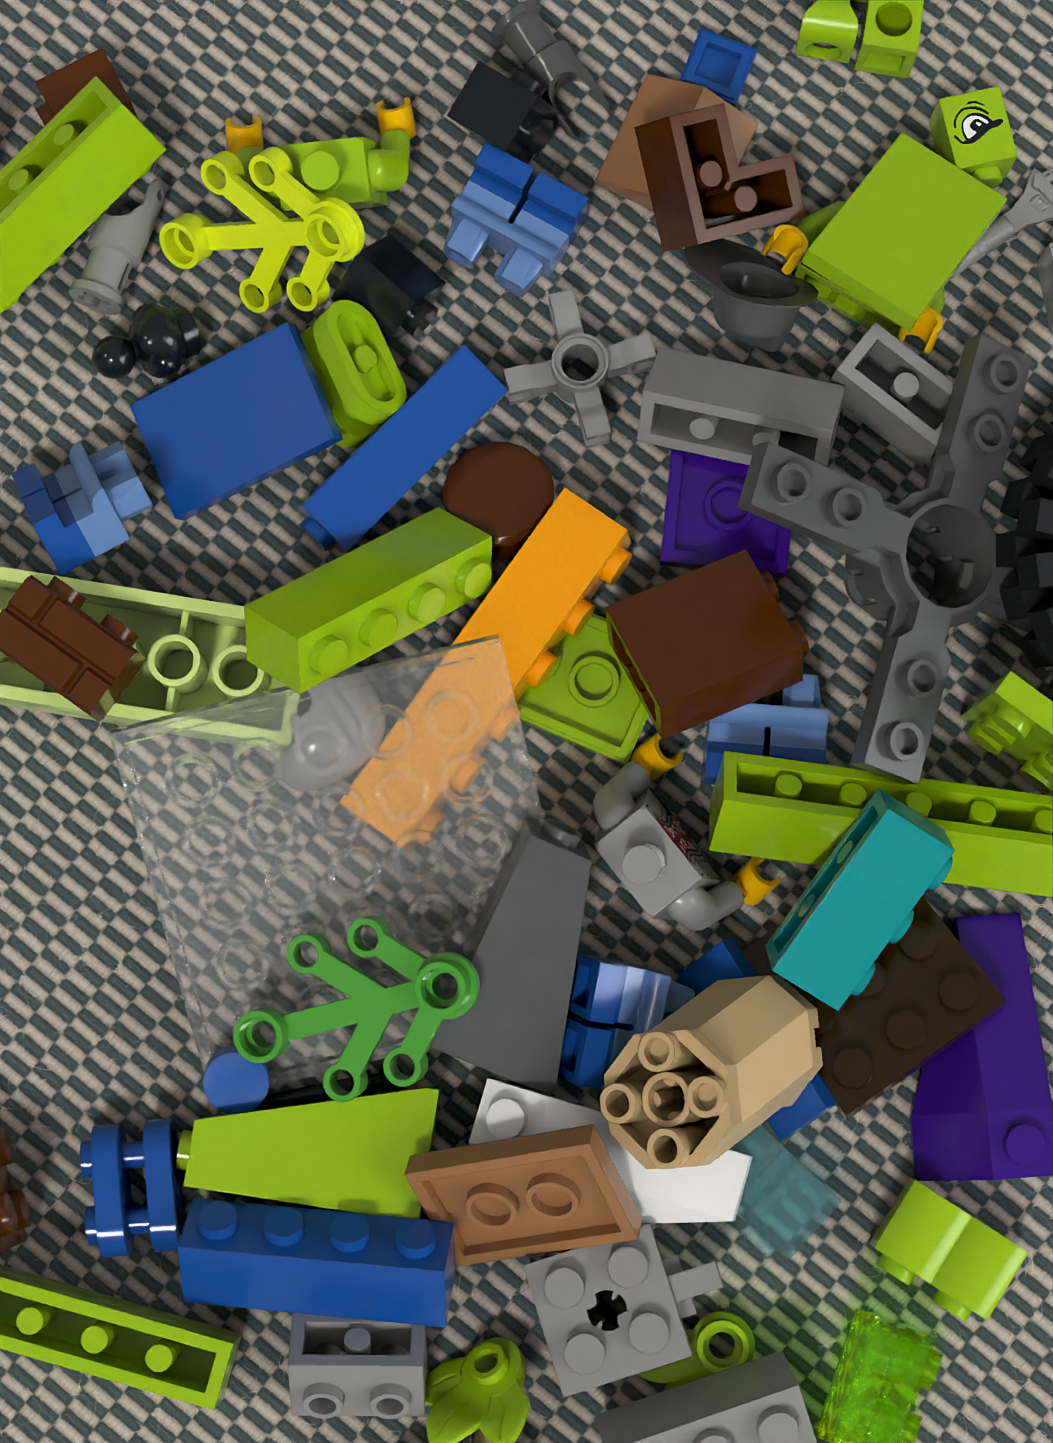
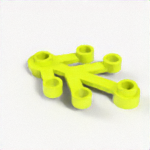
[159,147,365,313]

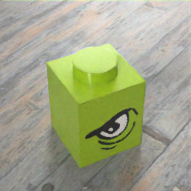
[929,86,1018,188]

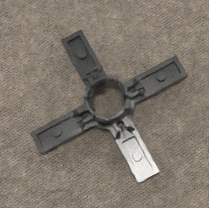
[738,334,1033,785]

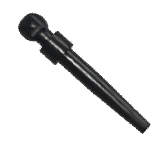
[253,1066,404,1110]

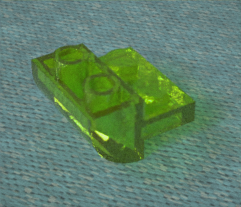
[814,1308,944,1443]

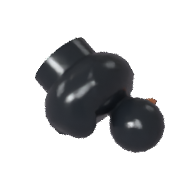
[92,302,201,379]

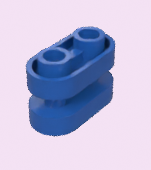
[80,1118,186,1258]

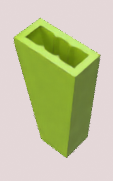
[176,1087,441,1219]

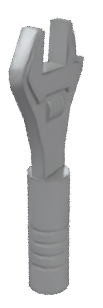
[950,168,1053,279]

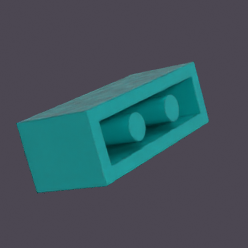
[765,788,955,1011]

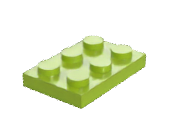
[959,671,1053,793]

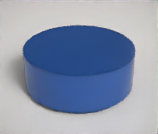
[203,1045,270,1114]

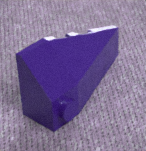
[909,913,1053,1181]

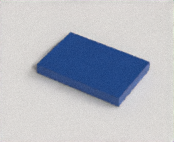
[130,322,343,520]

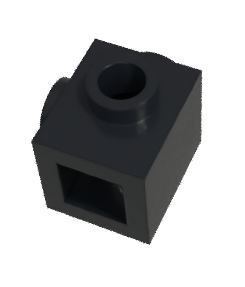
[447,61,558,164]
[331,234,446,346]

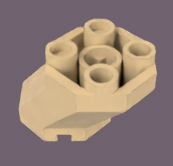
[600,975,823,1169]

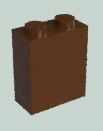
[605,549,809,740]

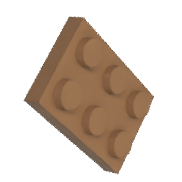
[404,1124,642,1267]

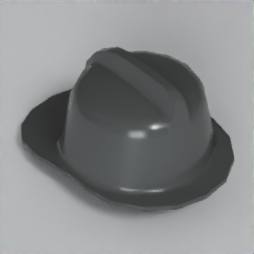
[682,239,819,352]

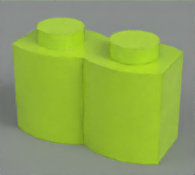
[869,1177,1029,1322]

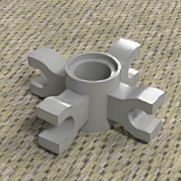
[503,289,656,449]

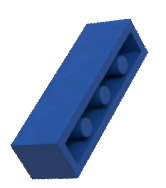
[178,1198,455,1327]

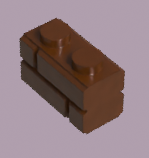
[0,575,146,722]

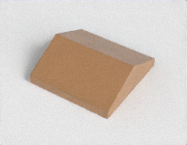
[595,73,758,210]

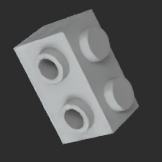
[288,1313,427,1419]

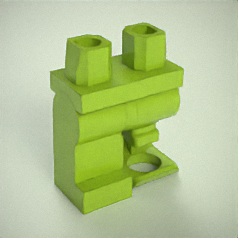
[794,0,924,79]

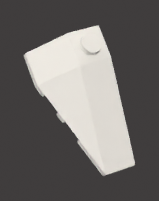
[469,1078,753,1224]

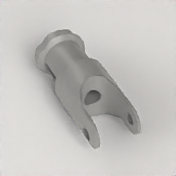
[68,179,165,315]

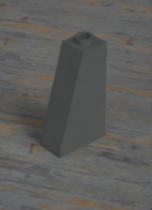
[430,818,592,1096]

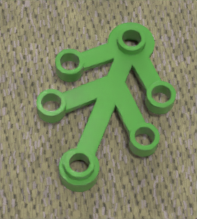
[233,915,480,1102]

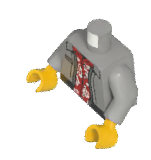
[593,733,781,931]

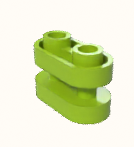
[300,300,407,448]

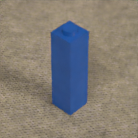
[296,344,508,552]

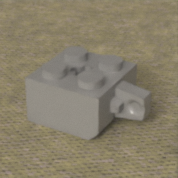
[523,1225,724,1398]

